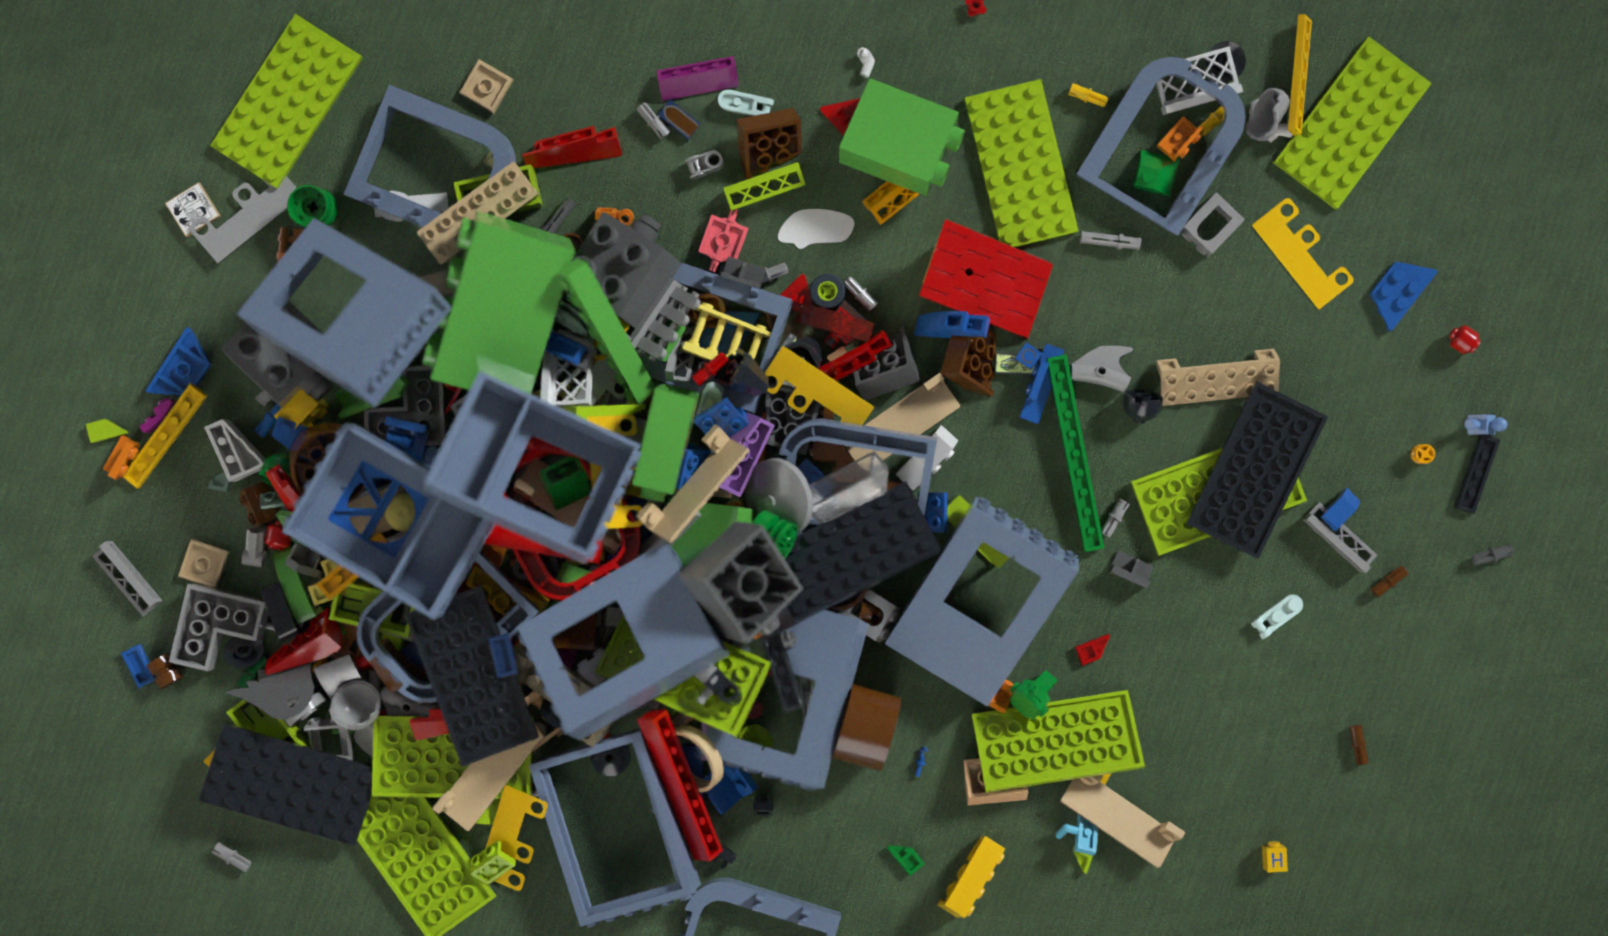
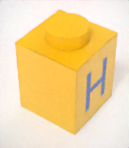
[1262,841,1288,872]

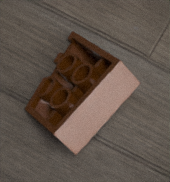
[737,108,802,180]
[941,329,996,397]

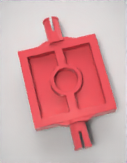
[698,209,749,273]

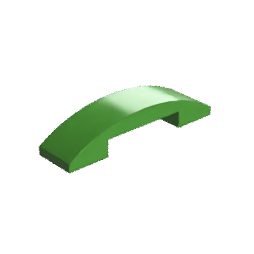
[273,544,317,624]

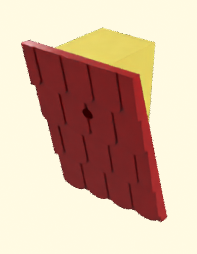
[919,219,1053,339]

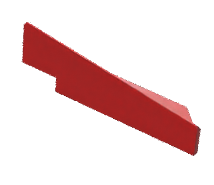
[522,126,622,168]
[819,331,892,381]
[409,708,449,740]

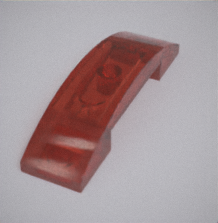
[795,304,874,342]

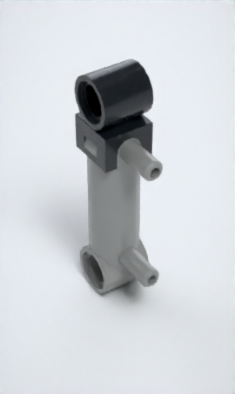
[694,665,743,706]

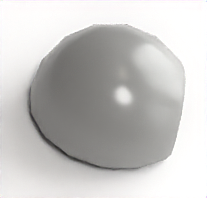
[329,681,381,730]

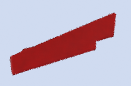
[266,464,303,512]

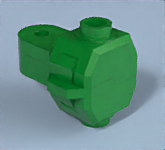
[1009,670,1058,720]

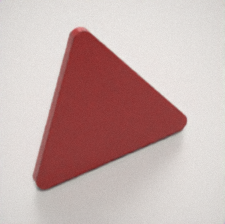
[820,98,861,136]
[780,274,815,316]
[444,383,464,414]

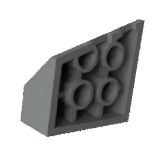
[854,326,920,401]
[766,383,822,456]

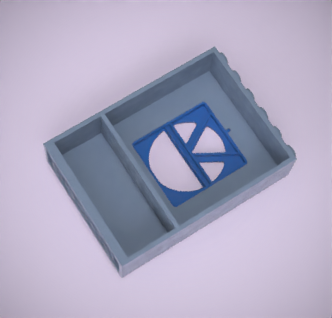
[282,423,496,619]

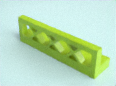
[723,162,806,211]

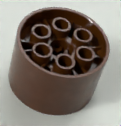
[289,423,366,503]
[832,684,901,771]

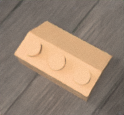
[963,759,1028,805]

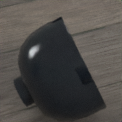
[1123,389,1163,423]

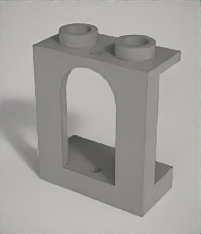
[1181,192,1245,256]
[838,590,901,643]
[304,717,354,761]

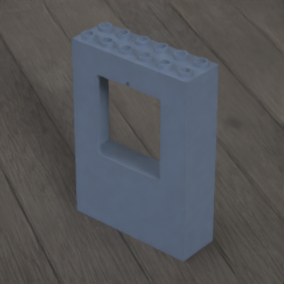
[237,219,451,407]
[424,371,642,564]
[885,496,1079,707]
[517,542,730,740]
[700,605,869,791]

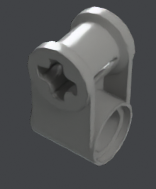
[684,150,724,180]

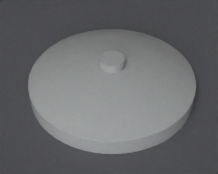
[745,458,813,534]

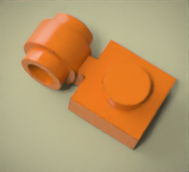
[595,207,634,226]

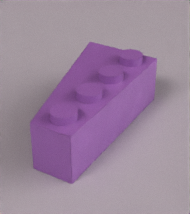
[719,412,775,497]

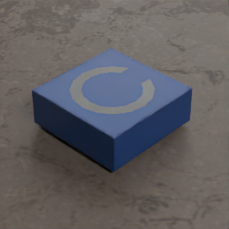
[1015,342,1043,370]

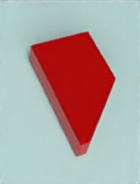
[1075,634,1110,666]

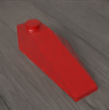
[265,608,343,675]

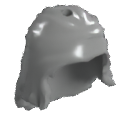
[1245,88,1290,141]

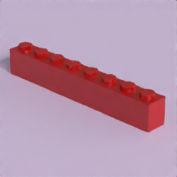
[637,710,723,861]

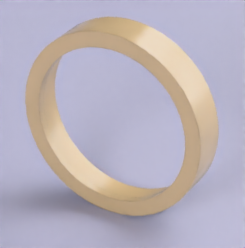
[675,725,724,792]

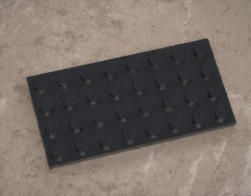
[1185,382,1328,559]
[784,481,942,624]
[405,585,539,767]
[198,723,372,846]

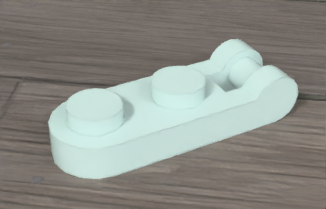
[718,90,774,116]
[694,382,724,424]
[1251,594,1303,639]

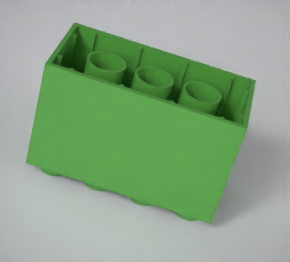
[422,210,575,394]

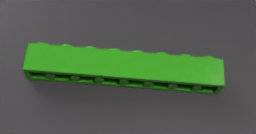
[558,258,656,404]

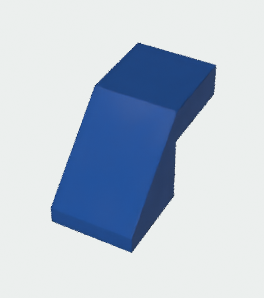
[1321,488,1361,531]

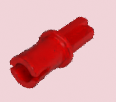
[691,352,729,386]

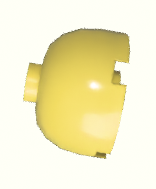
[385,492,415,532]

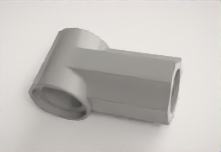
[242,527,267,568]

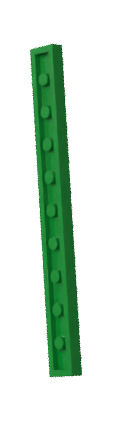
[1046,354,1105,552]

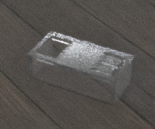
[809,451,888,524]

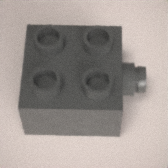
[572,211,682,328]
[221,300,333,408]
[678,521,803,643]

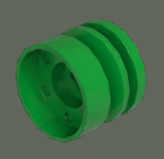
[287,185,338,227]
[752,510,798,559]

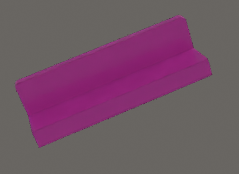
[657,56,739,101]

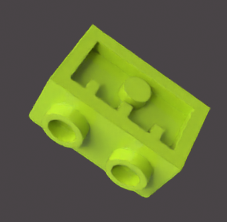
[470,840,516,885]

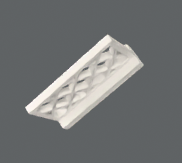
[1156,47,1243,115]
[540,328,594,407]

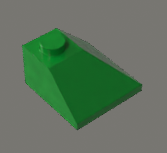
[1132,150,1179,198]

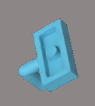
[1055,814,1098,856]

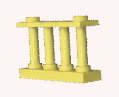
[679,302,771,361]

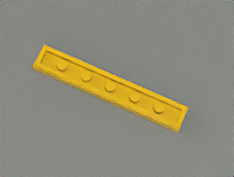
[1288,14,1312,136]
[123,383,208,489]

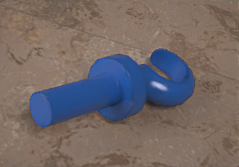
[915,746,928,777]

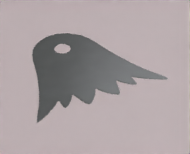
[225,662,313,719]

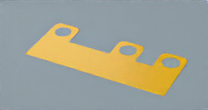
[1252,198,1354,310]
[764,346,874,425]
[587,415,643,528]
[486,785,548,891]

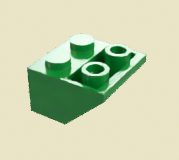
[538,457,592,511]

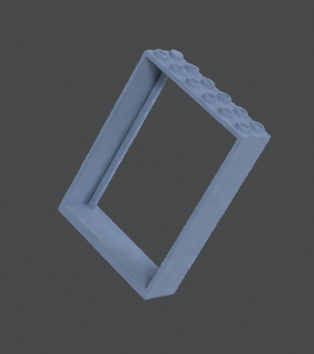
[529,728,701,927]

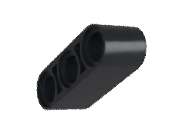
[261,581,301,641]

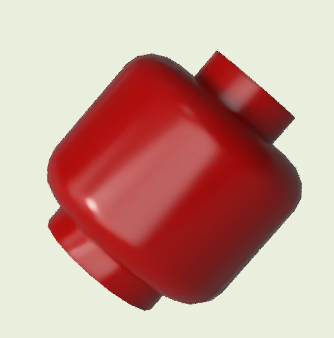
[1448,325,1481,354]
[265,521,291,551]

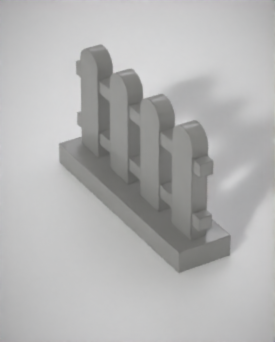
[630,277,701,362]

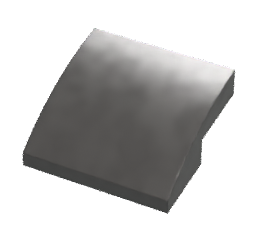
[313,653,367,700]

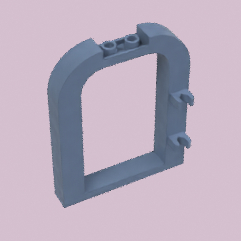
[1075,57,1245,236]
[344,85,516,228]
[626,263,793,414]
[779,419,937,535]
[357,550,539,702]
[681,878,841,936]

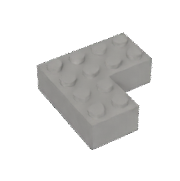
[364,366,449,447]
[169,583,269,671]

